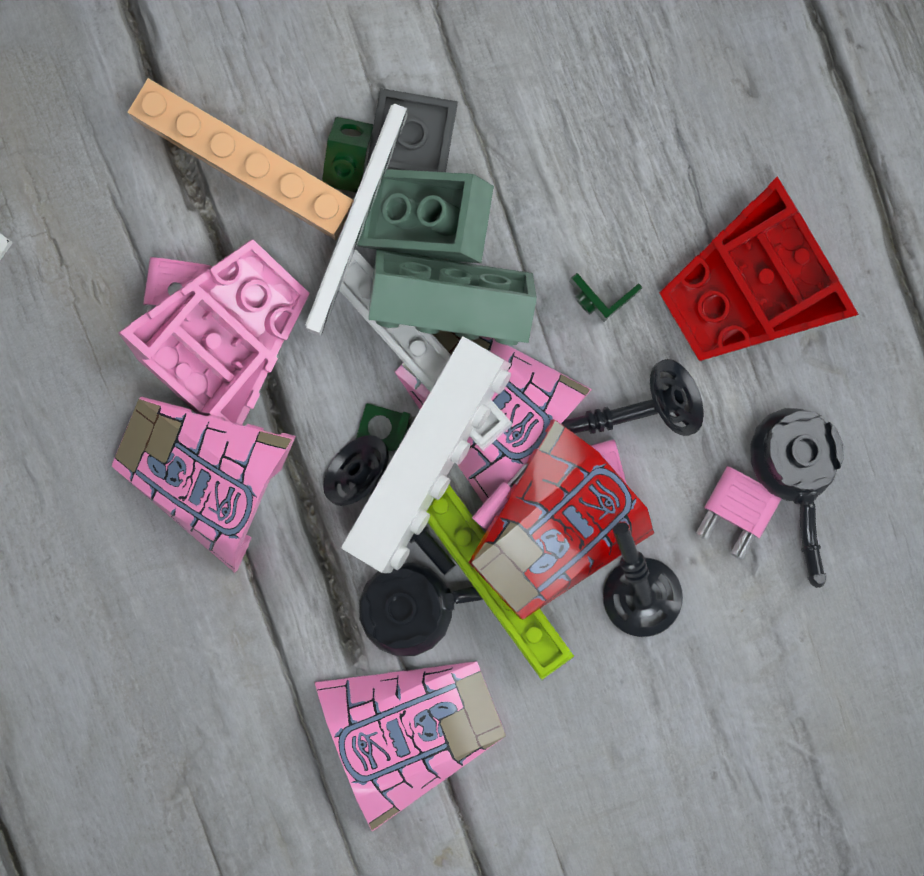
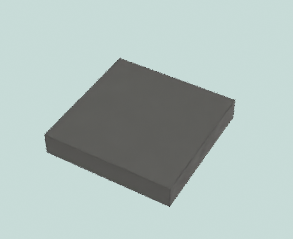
[366,88,458,172]

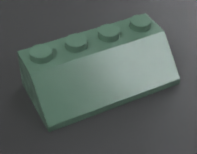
[368,250,537,346]

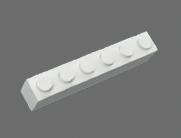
[341,336,511,573]

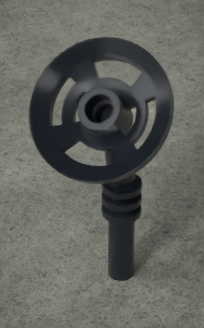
[561,359,704,436]
[323,435,456,576]
[603,522,683,637]

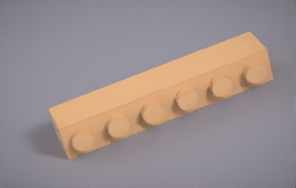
[127,78,354,240]

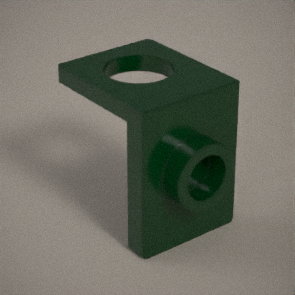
[322,117,373,193]
[569,273,642,322]
[356,403,412,452]

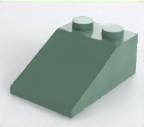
[357,169,494,263]

